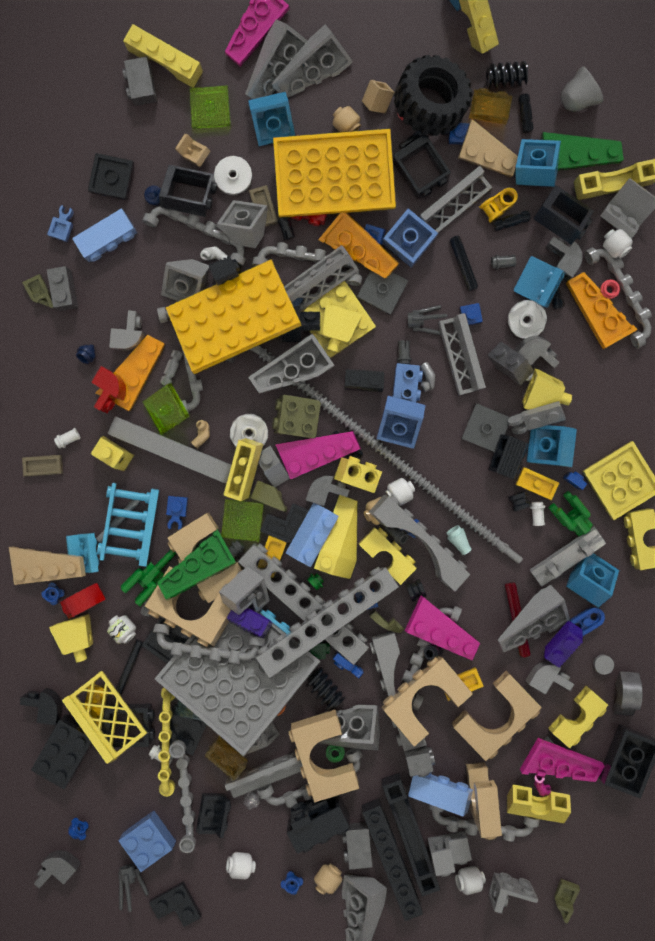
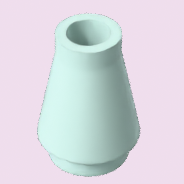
[446,525,472,555]

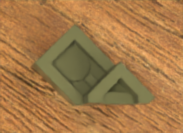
[22,274,53,308]
[251,481,287,512]
[369,609,404,633]
[554,879,580,924]

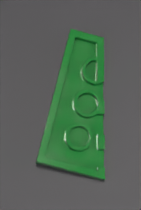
[541,132,624,171]
[157,529,236,601]

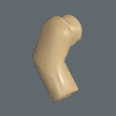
[191,420,210,449]

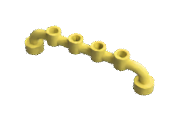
[158,688,175,797]

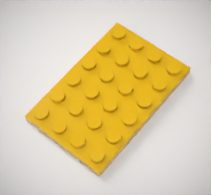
[273,129,396,218]
[166,260,302,374]

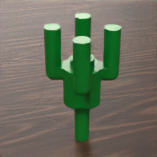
[548,491,593,536]
[120,549,176,607]

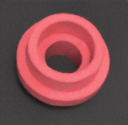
[600,279,620,299]

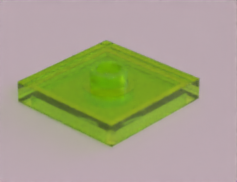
[189,86,231,129]
[143,383,190,435]
[221,499,264,542]

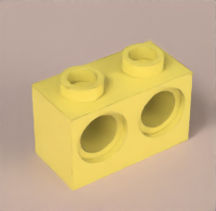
[334,456,382,493]

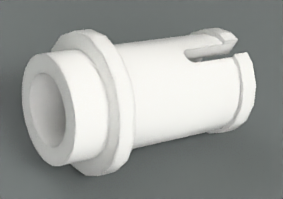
[54,428,81,449]
[530,502,545,526]
[148,745,174,765]

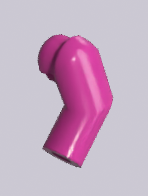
[534,774,551,797]

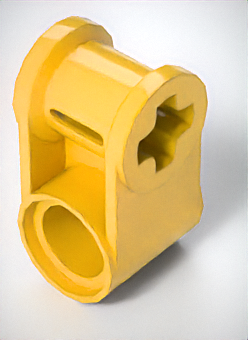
[479,188,518,223]

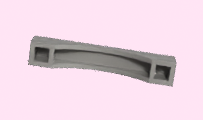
[369,495,470,592]
[370,631,426,752]

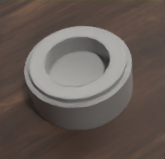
[593,654,614,675]

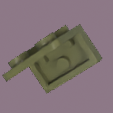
[272,395,321,438]

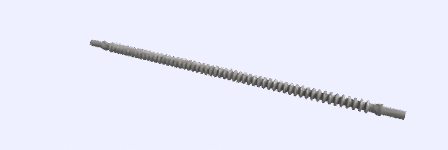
[250,345,523,564]

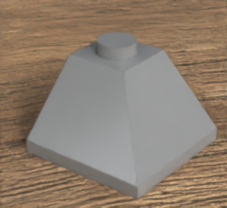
[217,200,268,248]
[161,259,210,302]

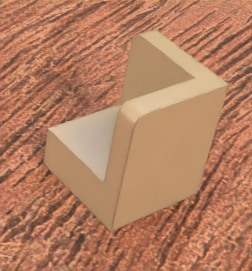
[362,80,394,113]

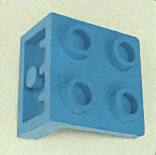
[514,256,566,308]

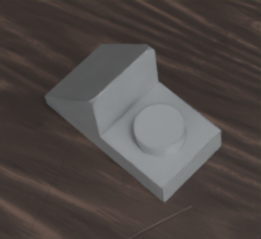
[258,446,290,487]

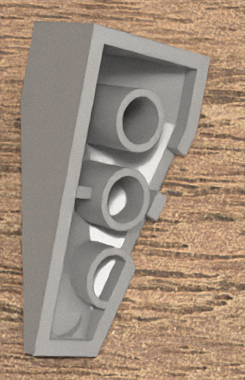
[245,20,308,99]
[272,24,353,98]
[248,334,335,394]
[498,585,570,652]

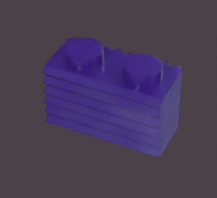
[227,608,272,638]
[544,621,583,668]

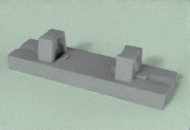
[530,527,606,587]

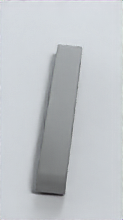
[108,416,231,484]

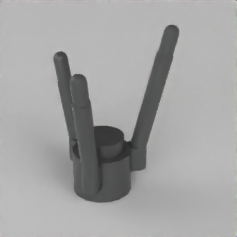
[408,305,452,335]
[118,864,149,912]

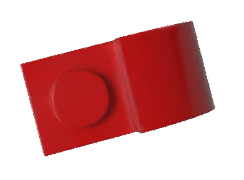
[91,366,126,414]
[60,583,106,619]

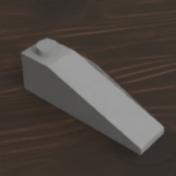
[318,705,380,750]
[342,874,387,941]

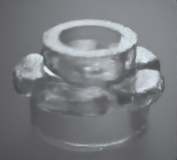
[243,791,260,810]

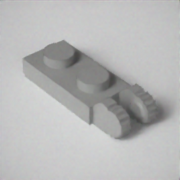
[508,401,566,435]

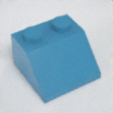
[248,92,295,146]
[516,139,561,187]
[527,425,577,467]
[566,553,619,608]

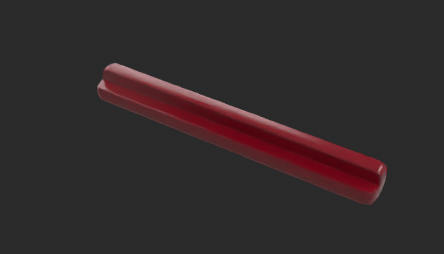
[505,582,531,658]

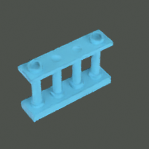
[97,482,159,566]

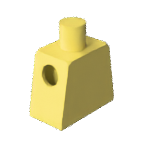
[322,303,362,353]
[522,369,572,409]
[91,436,134,471]
[49,614,93,663]

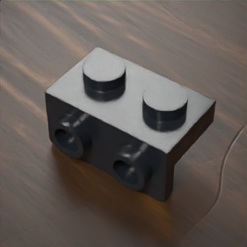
[196,793,231,838]

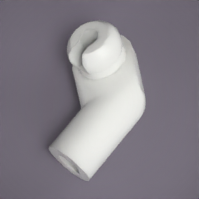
[200,246,228,261]

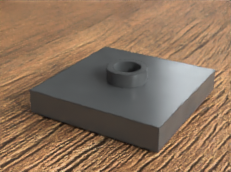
[357,271,409,315]
[461,403,510,453]

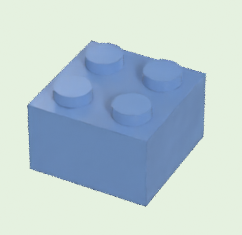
[382,209,438,268]
[377,396,425,449]
[118,811,176,872]

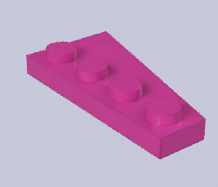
[225,0,290,67]
[275,431,361,479]
[405,596,480,660]
[520,738,605,782]

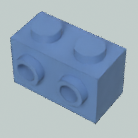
[392,363,423,403]

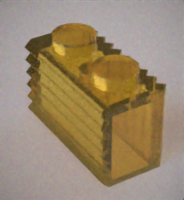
[468,88,513,125]
[205,736,248,781]

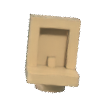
[175,134,211,167]

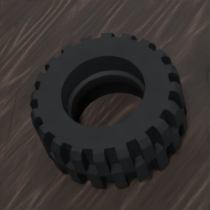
[394,55,473,136]

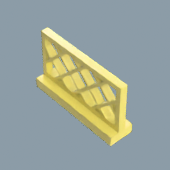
[62,671,147,764]

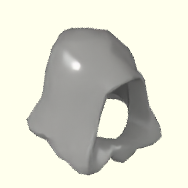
[561,66,604,112]

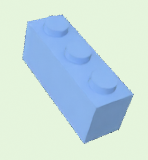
[72,208,137,262]
[286,503,339,567]
[408,772,473,816]

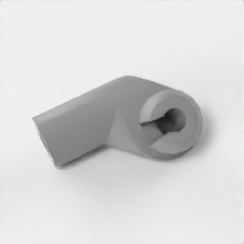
[420,362,436,392]

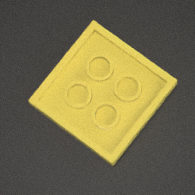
[301,281,376,358]
[582,441,655,520]

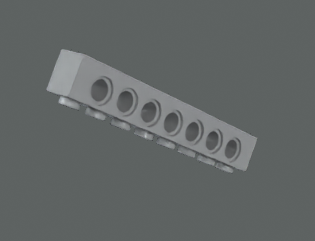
[238,543,369,665]
[255,566,399,678]

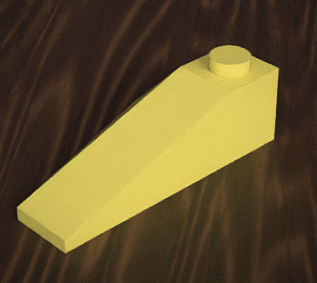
[314,495,357,579]

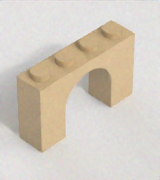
[168,513,244,603]
[145,566,231,647]
[381,656,473,747]
[452,670,542,761]
[289,709,359,802]
[466,762,502,840]

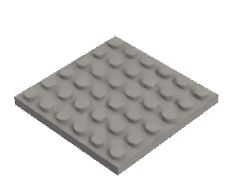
[155,607,320,756]

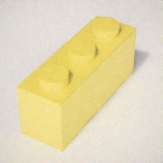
[224,438,263,501]

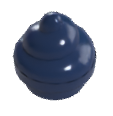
[144,185,161,205]
[76,344,96,364]

